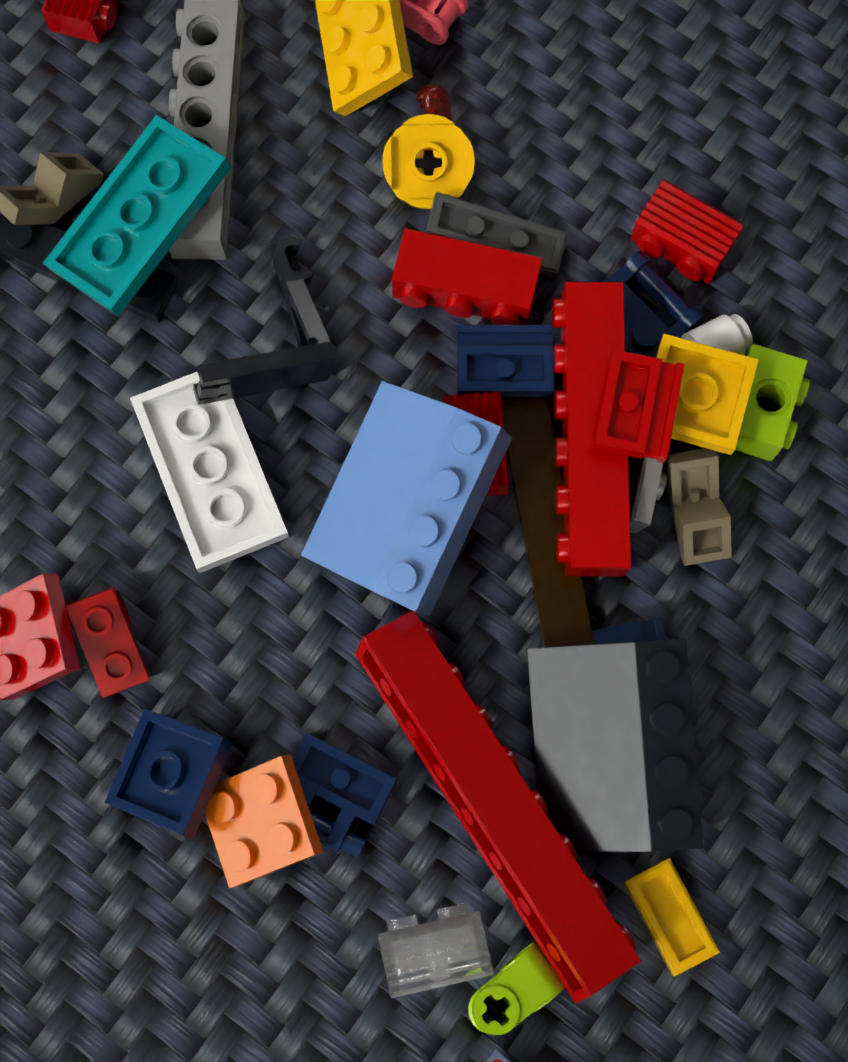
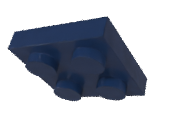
[105,709,233,839]

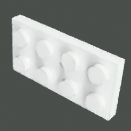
[130,372,289,573]

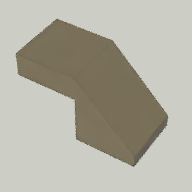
[0,152,104,225]
[666,448,732,566]

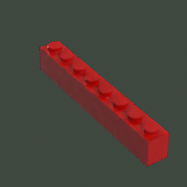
[355,610,641,1004]

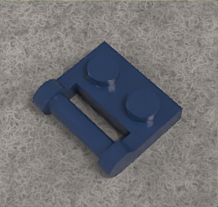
[605,251,705,358]

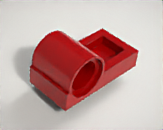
[66,586,150,698]

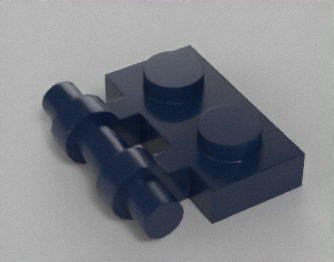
[293,733,397,858]

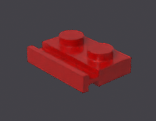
[593,349,685,463]

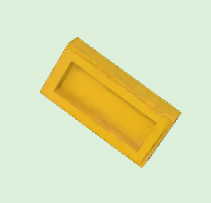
[623,858,720,977]

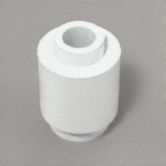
[681,314,753,355]

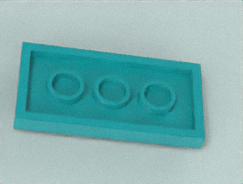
[43,115,232,317]

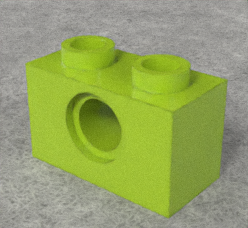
[735,344,810,462]

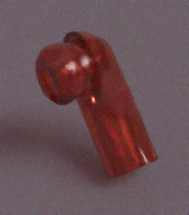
[417,83,452,152]

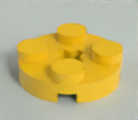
[382,114,475,210]

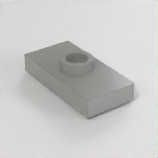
[629,457,667,534]

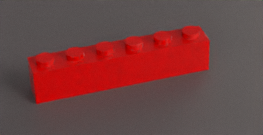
[552,282,631,577]

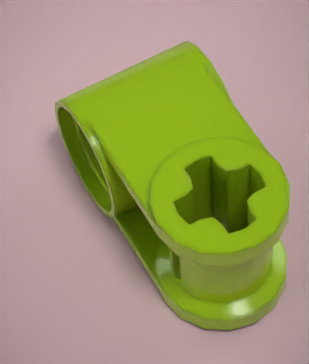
[468,941,565,1035]

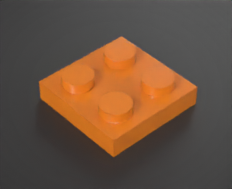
[205,755,324,889]

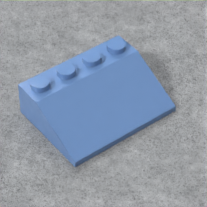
[301,381,512,616]

